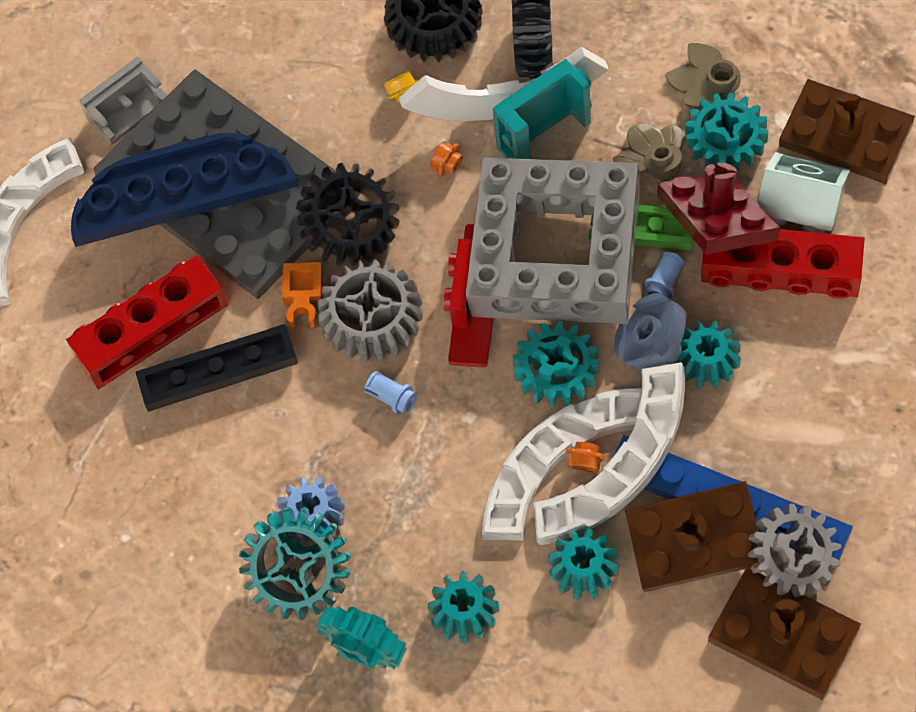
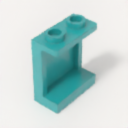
[492,59,592,159]

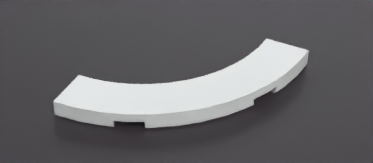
[399,47,609,121]
[0,137,85,308]
[534,362,685,546]
[482,387,642,541]

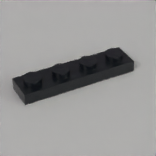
[135,324,298,412]

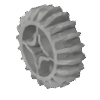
[317,259,423,363]

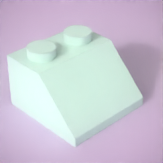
[758,152,850,233]

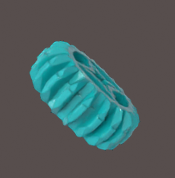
[239,507,351,620]

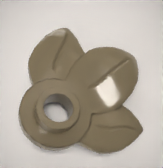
[665,43,741,108]
[613,123,686,180]

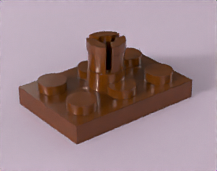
[779,79,915,184]
[625,481,759,592]
[708,568,861,700]

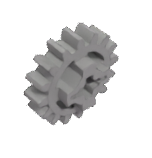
[747,504,841,597]

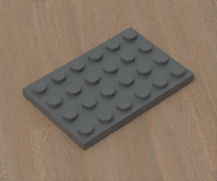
[93,69,360,299]

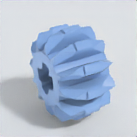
[276,476,345,546]

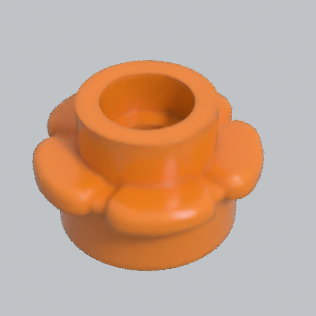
[430,141,463,177]
[566,442,605,473]

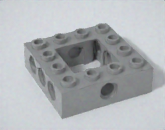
[466,157,640,324]

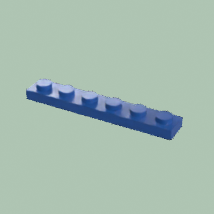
[613,435,853,560]

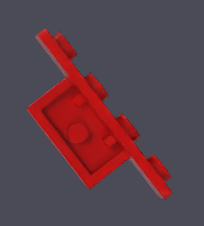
[444,224,493,368]

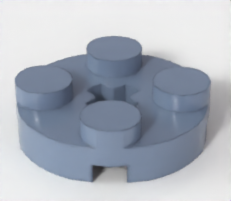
[614,293,687,372]

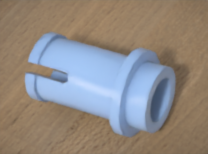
[644,252,685,299]
[364,371,417,414]

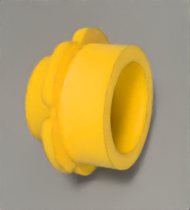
[384,71,419,103]

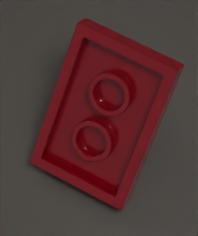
[657,163,780,254]

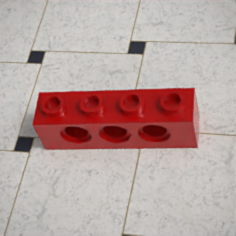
[701,229,865,299]
[66,255,228,390]

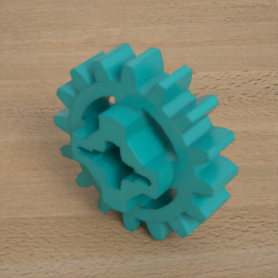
[685,93,769,171]
[513,321,599,407]
[316,606,407,669]

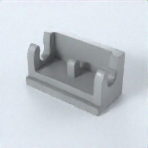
[79,57,167,145]

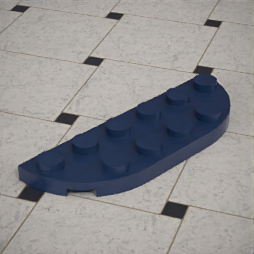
[71,133,298,247]

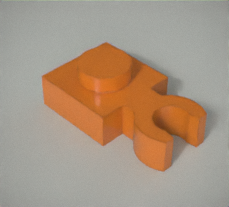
[282,262,323,329]

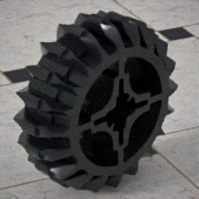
[384,0,483,63]
[512,0,553,79]
[296,163,400,266]

